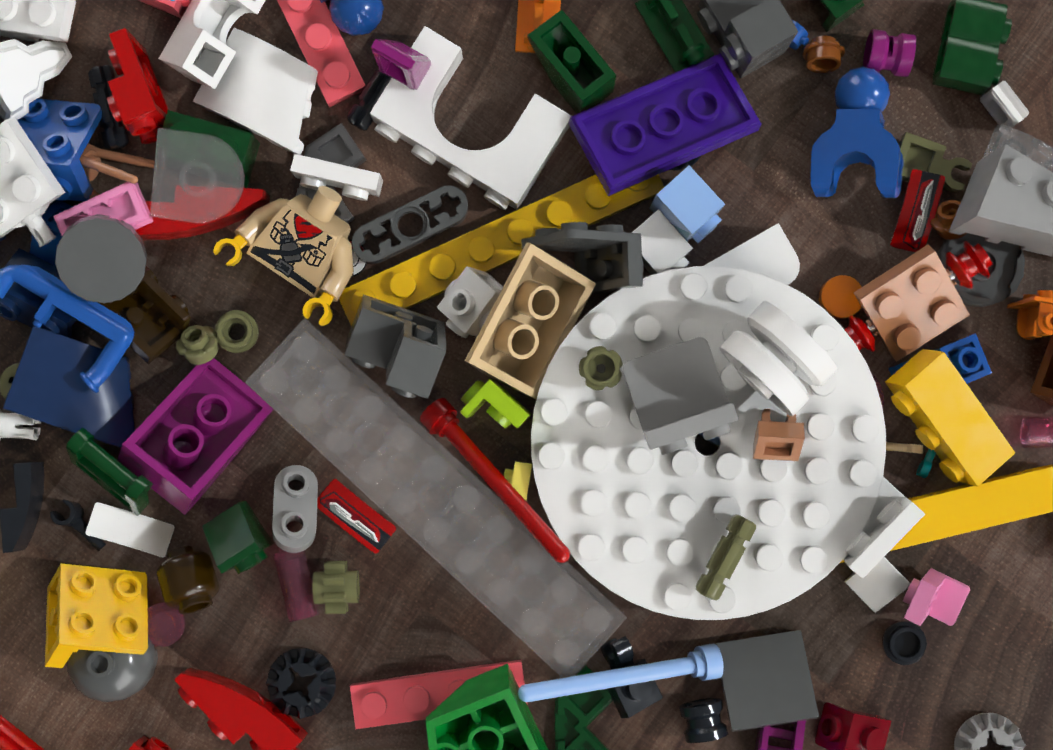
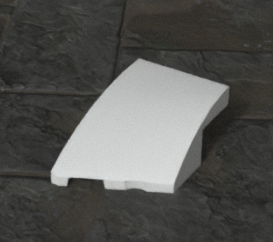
[193,28,318,155]

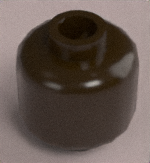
[156,546,220,614]

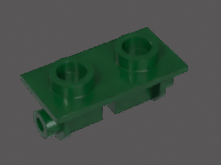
[635,0,714,72]

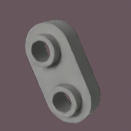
[272,465,318,553]

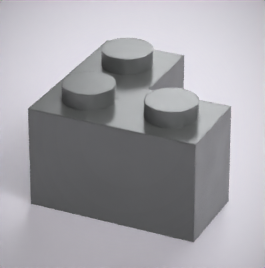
[697,0,798,79]
[345,294,446,399]

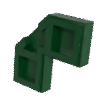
[555,664,613,750]

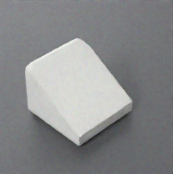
[980,81,1029,132]
[844,557,910,613]

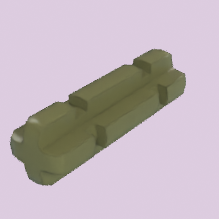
[696,514,756,601]

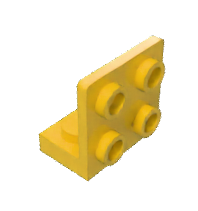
[45,563,148,668]

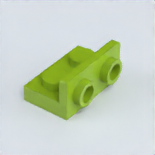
[460,379,532,429]

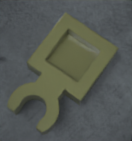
[899,132,972,192]

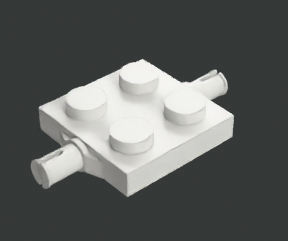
[0,117,66,247]

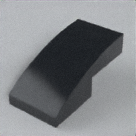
[0,462,45,553]

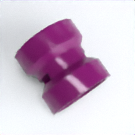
[863,29,916,77]

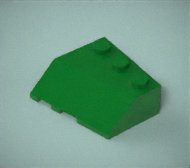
[426,664,548,750]

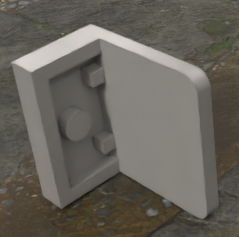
[622,337,739,455]

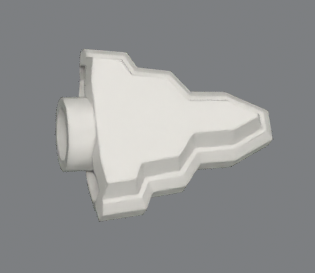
[0,39,72,120]

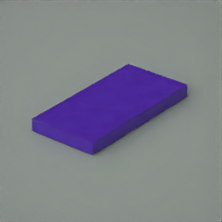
[568,53,762,196]

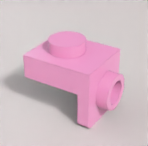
[903,568,970,626]

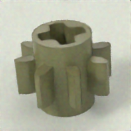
[312,561,360,614]

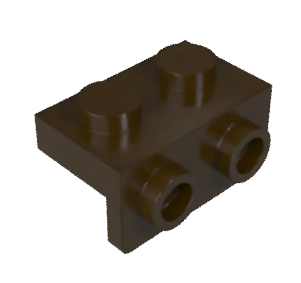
[98,266,191,364]

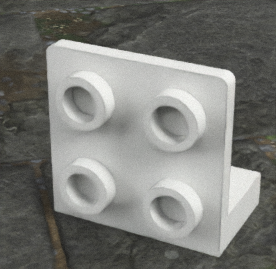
[843,477,925,579]

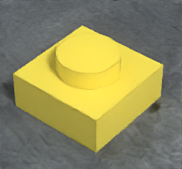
[504,461,532,500]

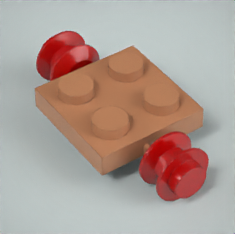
[844,241,993,362]

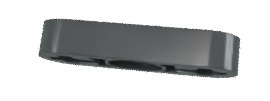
[352,186,468,264]

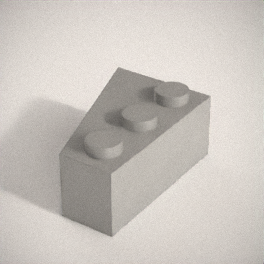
[949,144,1053,257]

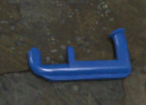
[0,265,134,393]

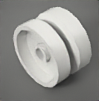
[719,301,838,416]

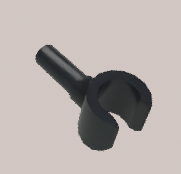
[50,499,106,552]

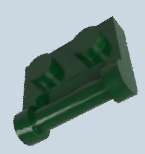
[66,428,153,516]

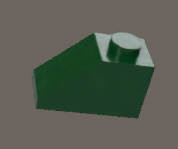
[528,10,616,114]

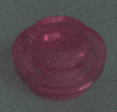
[148,602,185,647]

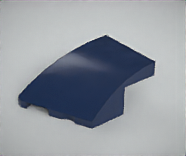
[3,326,135,447]

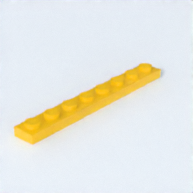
[339,174,664,327]

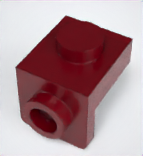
[815,702,891,750]

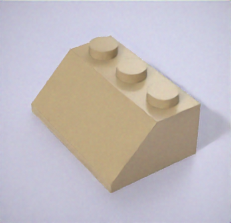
[465,242,596,399]

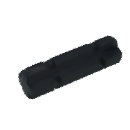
[88,65,129,150]
[347,69,391,131]

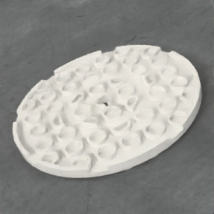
[531,266,886,620]

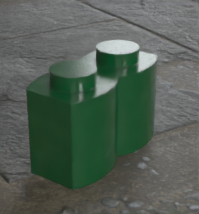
[932,0,1012,95]

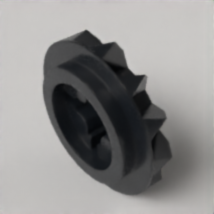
[266,648,336,719]

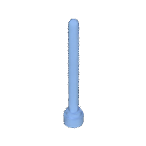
[518,643,724,702]

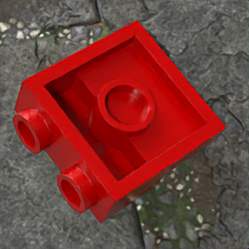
[107,28,169,144]

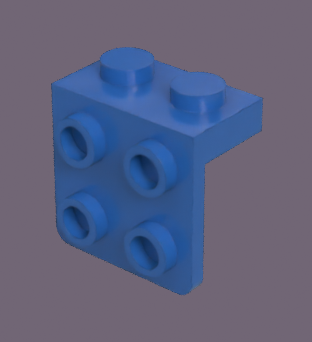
[17,99,102,202]

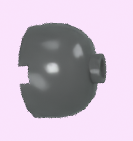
[66,629,158,702]

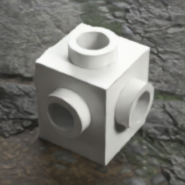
[437,266,503,338]

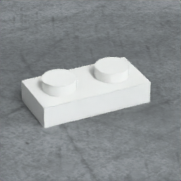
[290,154,383,201]

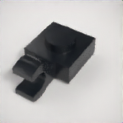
[600,636,663,719]

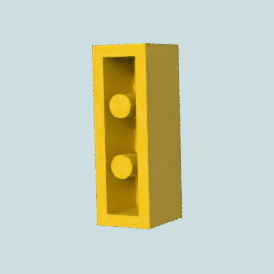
[885,349,1015,487]

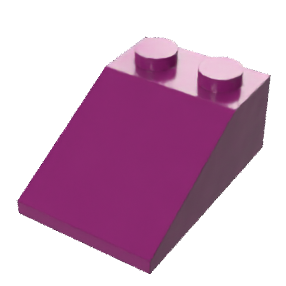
[118,358,275,515]

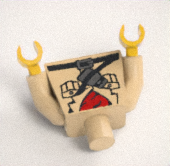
[213,186,354,326]

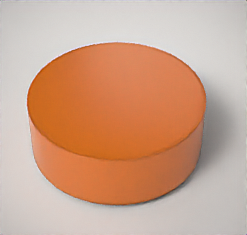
[819,275,862,319]

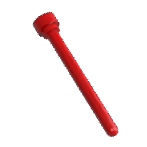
[420,398,570,563]

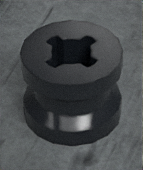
[679,698,728,743]

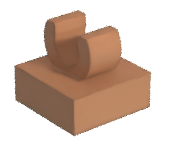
[753,409,805,461]

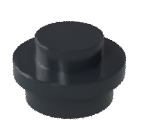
[882,621,927,665]

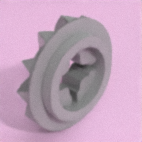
[954,713,1026,750]

